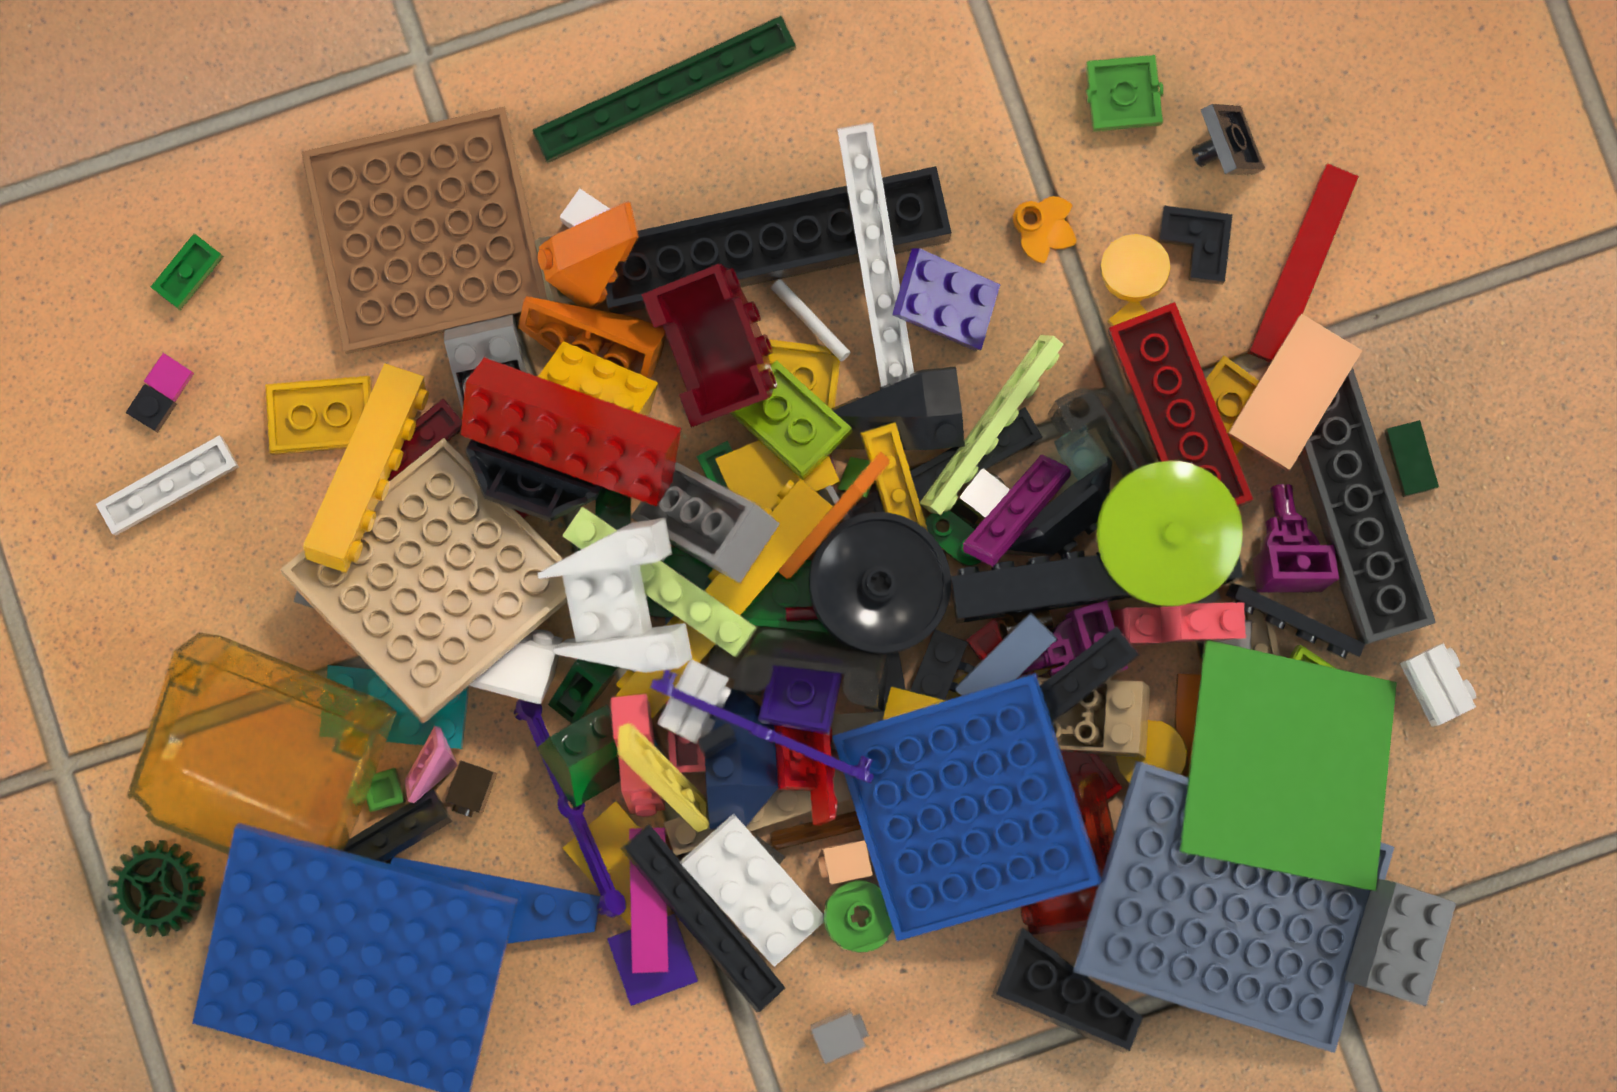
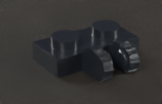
[910,629,975,700]

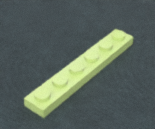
[920,335,1064,515]
[562,507,757,657]

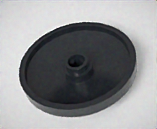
[808,512,951,655]

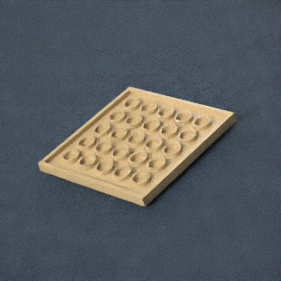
[281,438,568,723]

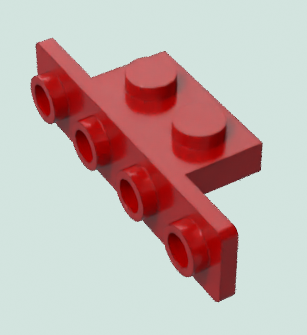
[774,725,838,825]

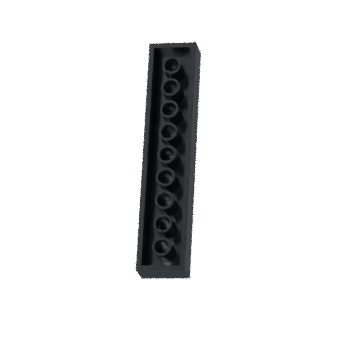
[605,166,952,314]

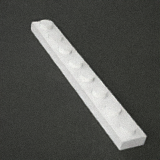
[837,122,914,387]

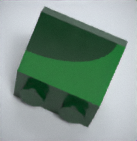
[537,704,621,809]

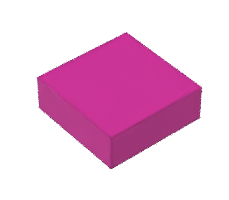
[144,353,195,402]

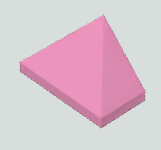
[405,726,458,803]

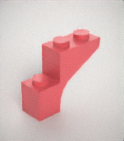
[1110,603,1246,646]
[611,694,665,817]

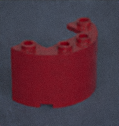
[641,264,777,428]

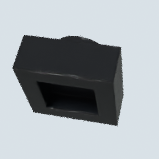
[125,383,176,433]

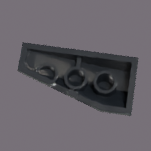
[831,366,965,450]

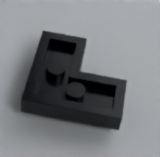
[1158,206,1233,285]

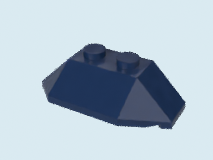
[705,688,779,830]

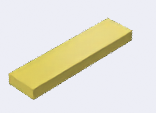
[618,723,709,832]

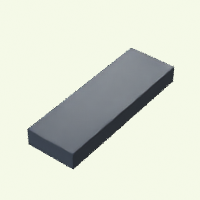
[955,613,1056,696]

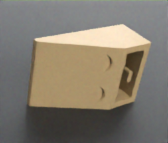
[1037,677,1150,758]

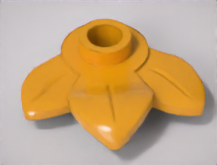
[1013,196,1077,264]

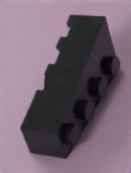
[991,927,1143,1053]

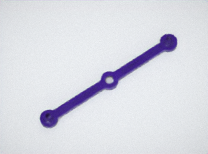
[650,669,874,784]
[514,699,626,918]

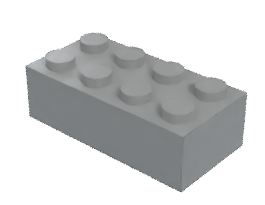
[631,462,780,583]

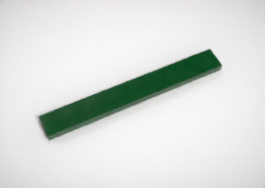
[532,15,796,163]

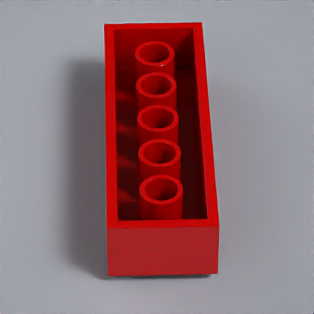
[1108,302,1253,507]
[461,357,682,507]

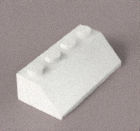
[468,630,563,704]

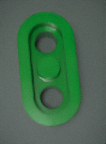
[925,510,982,566]

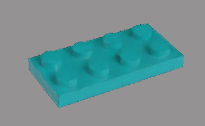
[320,665,469,749]

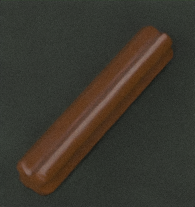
[770,811,861,850]

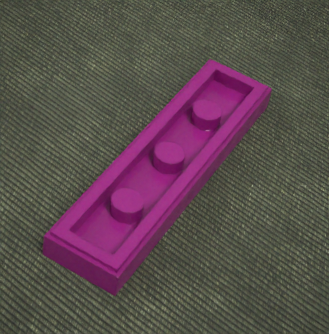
[963,454,1071,566]

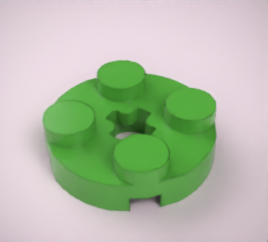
[824,880,893,952]

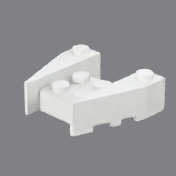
[537,518,692,672]

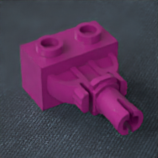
[1252,484,1339,592]
[1022,601,1128,677]

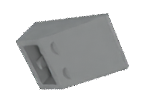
[444,314,527,413]

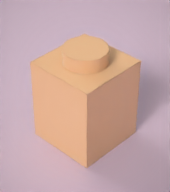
[817,840,872,884]

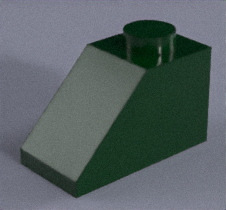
[548,659,620,724]

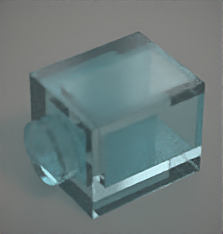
[1054,422,1108,481]

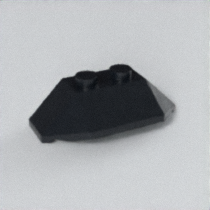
[466,439,603,522]
[1004,456,1112,558]

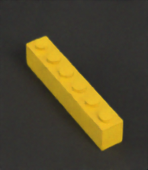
[303,363,429,573]

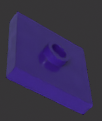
[758,651,844,735]
[607,914,698,1006]

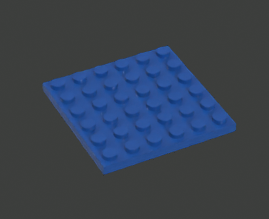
[832,673,1102,941]

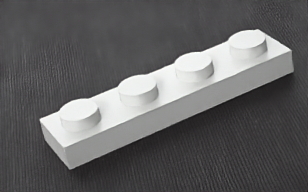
[96,435,239,536]

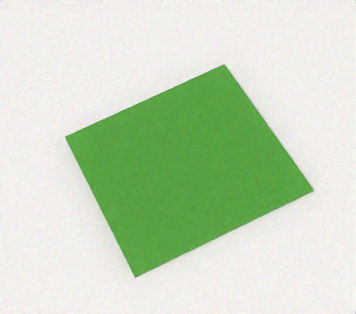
[1180,640,1397,891]

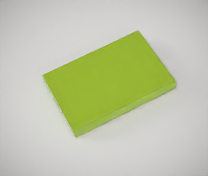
[730,360,852,480]

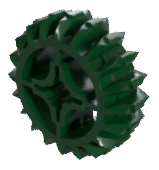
[107,840,206,937]

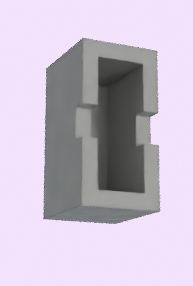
[811,1008,869,1064]

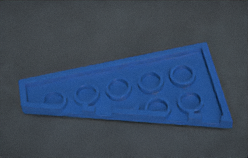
[390,857,601,944]

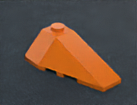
[538,202,638,309]
[518,296,666,379]

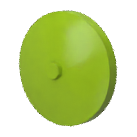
[1097,461,1243,606]

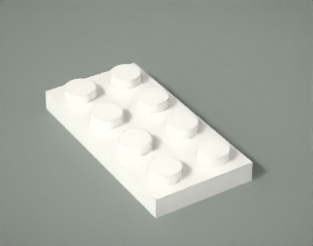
[680,814,824,967]

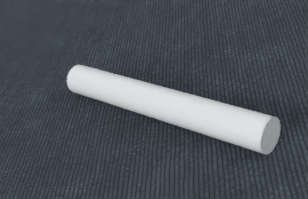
[771,279,851,362]

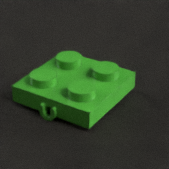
[1086,55,1163,132]

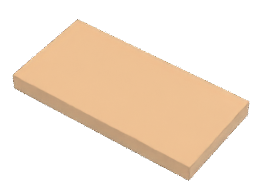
[1228,314,1362,471]

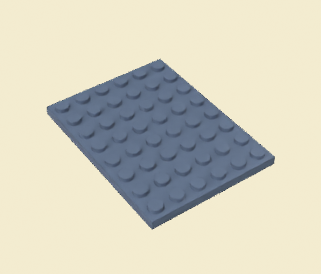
[1073,761,1394,1053]

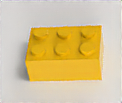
[538,341,658,416]

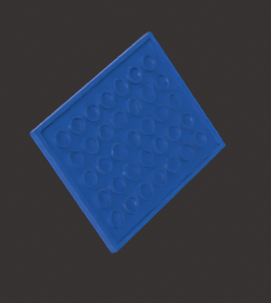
[193,823,518,1092]

